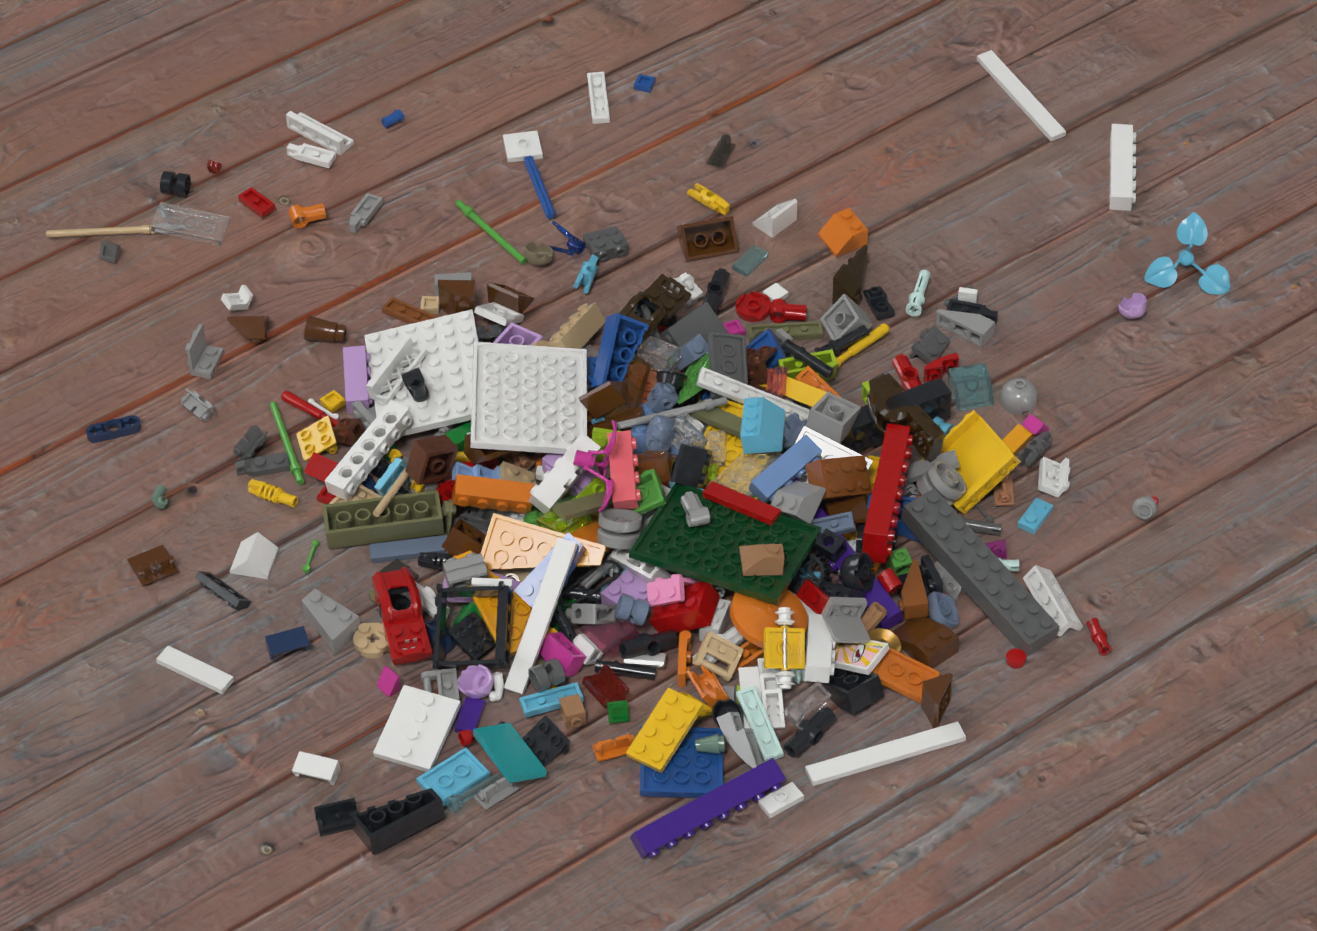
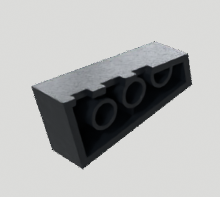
[349,788,445,855]

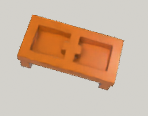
[688,666,729,708]

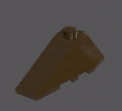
[832,245,868,305]

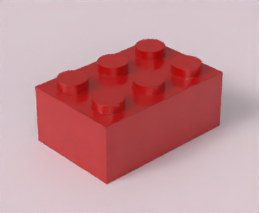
[649,581,720,633]

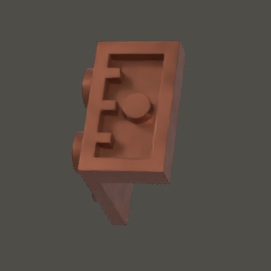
[746,345,777,385]

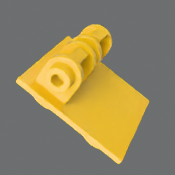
[296,416,338,461]

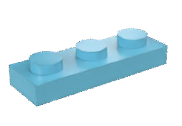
[519,682,583,718]

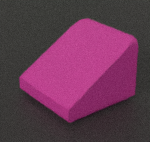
[1022,414,1050,435]
[377,666,400,697]

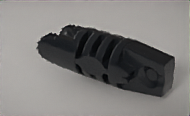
[418,552,453,570]

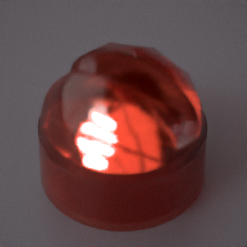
[207,160,222,174]

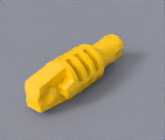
[248,479,298,508]

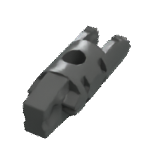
[1017,431,1052,467]

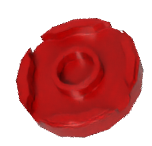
[735,292,772,322]

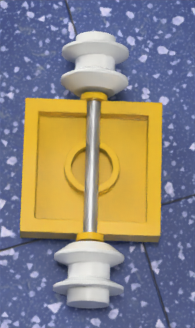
[764,607,805,689]

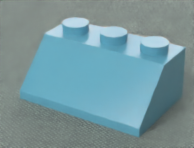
[740,397,786,454]

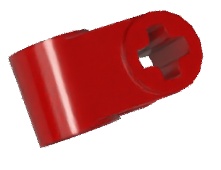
[877,568,903,596]

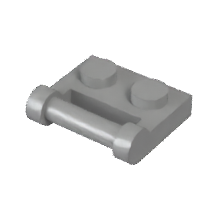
[420,668,460,701]

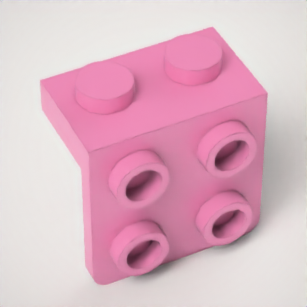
[647,574,700,607]

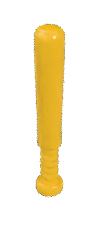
[835,323,890,368]

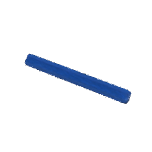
[524,155,556,219]

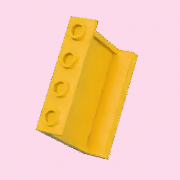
[921,410,1021,515]

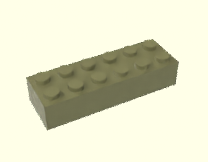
[322,490,444,549]

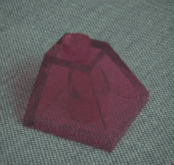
[580,622,640,654]

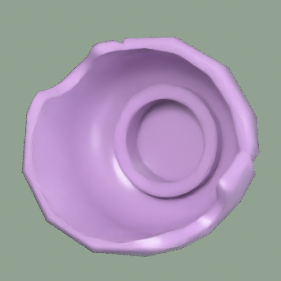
[1118,293,1147,319]

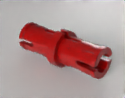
[1086,618,1112,655]

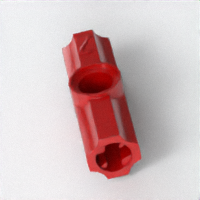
[892,354,922,390]

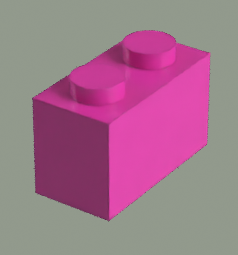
[539,632,587,677]

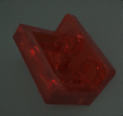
[582,665,629,708]

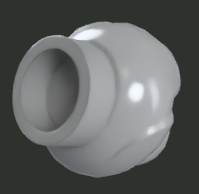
[1132,495,1158,520]

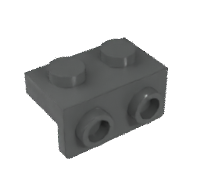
[909,325,950,364]

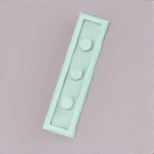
[736,686,784,762]

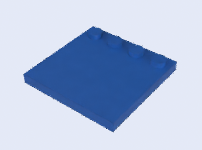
[640,726,723,798]

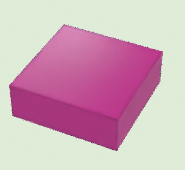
[723,319,745,335]

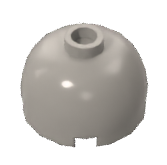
[1000,378,1038,415]

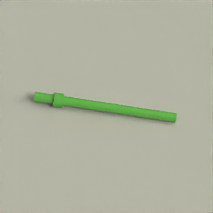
[455,200,527,264]
[270,402,305,485]

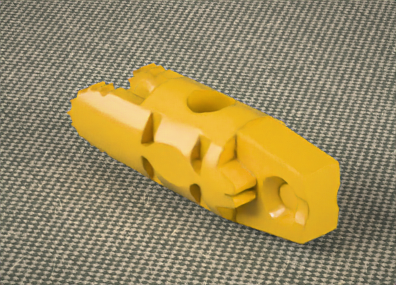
[687,183,730,215]

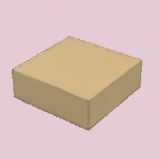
[420,296,440,314]

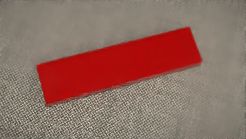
[702,481,781,525]

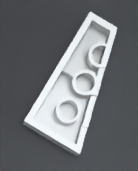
[529,432,601,516]

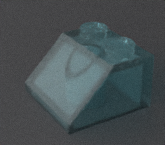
[948,363,994,411]

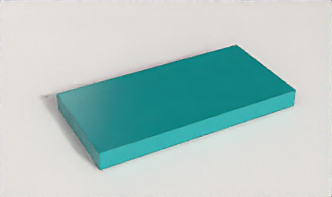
[473,723,547,783]

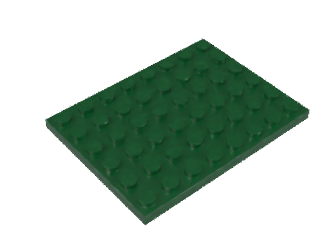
[629,483,821,605]

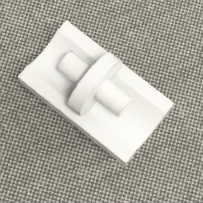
[673,272,703,306]

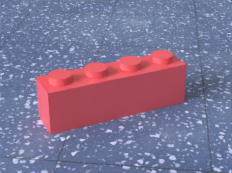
[607,430,641,509]

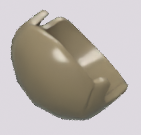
[525,242,553,266]

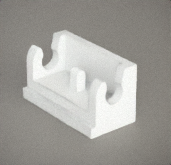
[292,751,341,785]

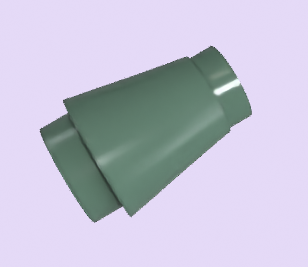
[695,734,726,754]

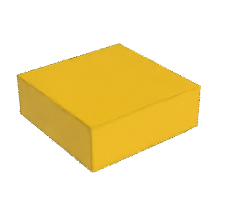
[320,390,346,413]

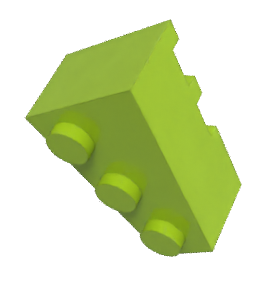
[777,349,838,398]

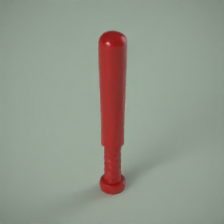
[281,390,339,427]

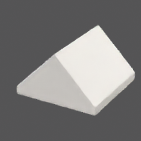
[752,198,797,238]
[230,532,279,579]

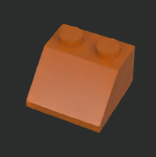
[818,208,868,258]

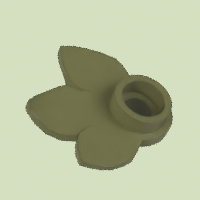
[442,499,456,536]

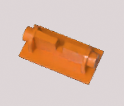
[592,733,635,762]

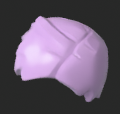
[457,664,494,699]

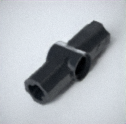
[702,268,730,314]
[619,630,679,659]
[784,707,836,758]

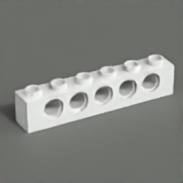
[325,400,413,501]

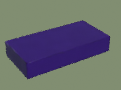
[455,697,486,733]

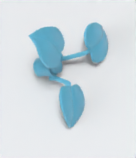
[1144,212,1231,295]

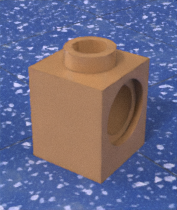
[559,694,586,729]

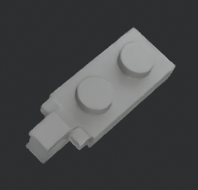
[349,193,383,234]

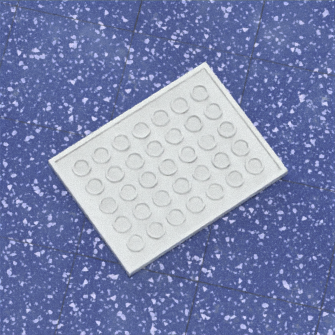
[364,309,479,437]
[470,342,587,454]

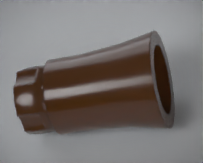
[304,315,347,343]

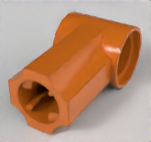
[288,203,326,228]

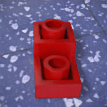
[923,353,959,382]

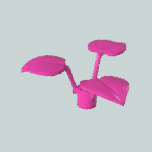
[573,420,617,512]

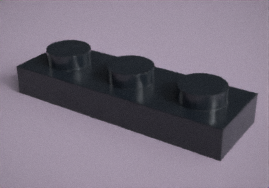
[195,571,251,609]

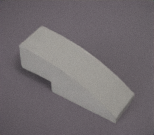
[716,712,764,768]

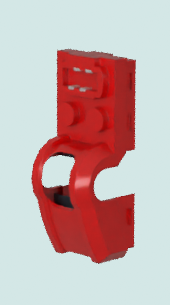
[372,567,432,665]

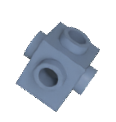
[647,382,679,412]

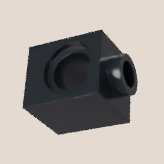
[814,528,847,564]

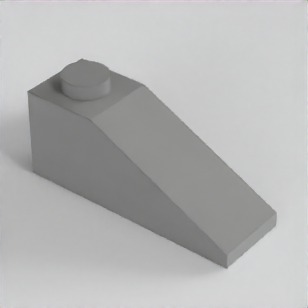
[936,309,995,348]

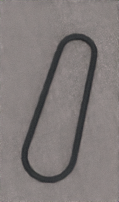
[559,560,621,607]

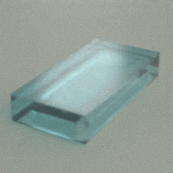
[732,245,768,277]

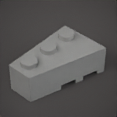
[302,589,360,656]

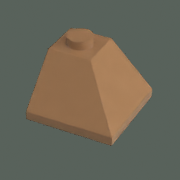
[739,544,784,576]

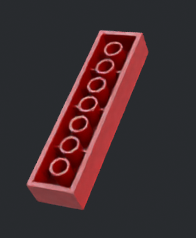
[862,423,913,564]

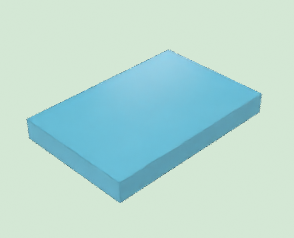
[416,747,491,807]

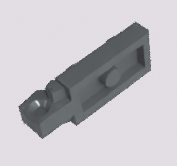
[235,452,290,477]

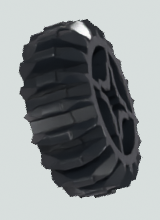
[787,549,832,594]

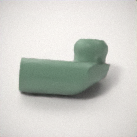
[151,485,168,509]

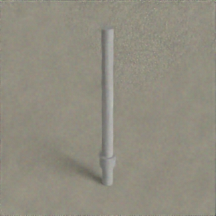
[617,397,728,430]

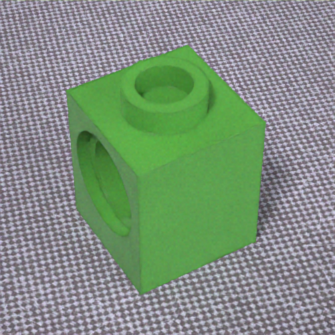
[886,547,913,576]

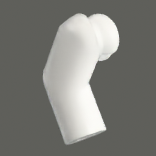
[488,672,504,702]

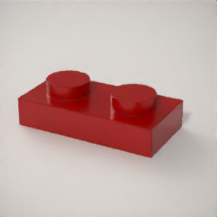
[238,187,275,218]
[796,579,830,614]

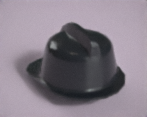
[650,369,688,391]

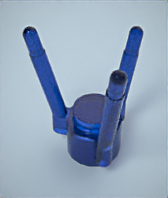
[550,221,586,256]

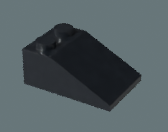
[813,668,884,715]

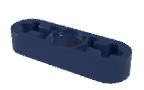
[86,415,141,443]

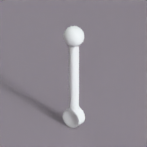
[308,398,339,420]

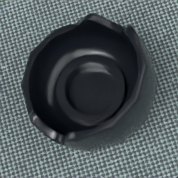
[712,699,743,728]

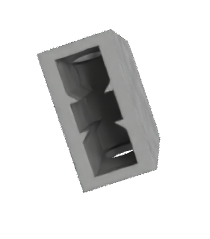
[566,603,617,625]

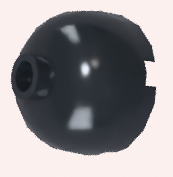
[838,552,875,592]

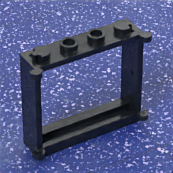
[432,581,513,670]

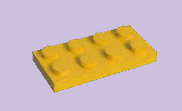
[626,688,704,773]

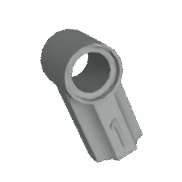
[681,491,710,527]

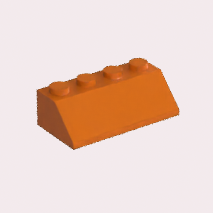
[451,474,534,514]

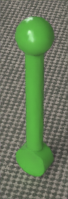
[302,539,319,573]

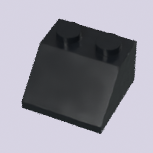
[670,444,714,488]

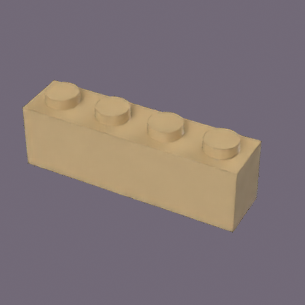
[547,303,606,349]

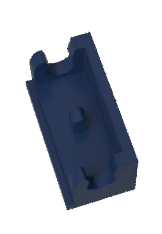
[265,626,310,660]

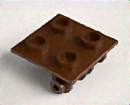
[127,545,179,586]

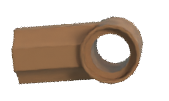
[861,602,887,632]

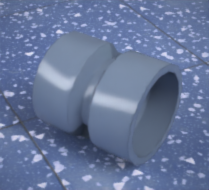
[614,593,650,626]

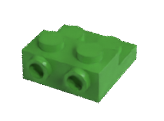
[628,468,666,515]

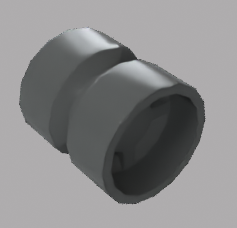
[528,658,565,692]

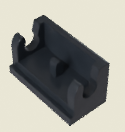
[314,797,359,837]

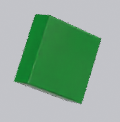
[607,700,629,724]

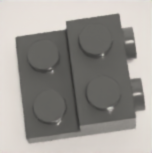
[583,226,629,263]

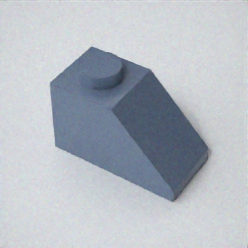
[669,334,708,370]

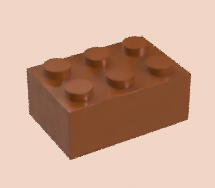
[805,455,872,502]

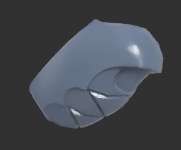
[643,415,675,457]
[927,591,959,629]

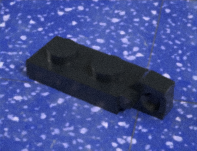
[946,299,998,324]

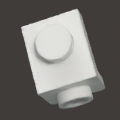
[221,285,253,311]

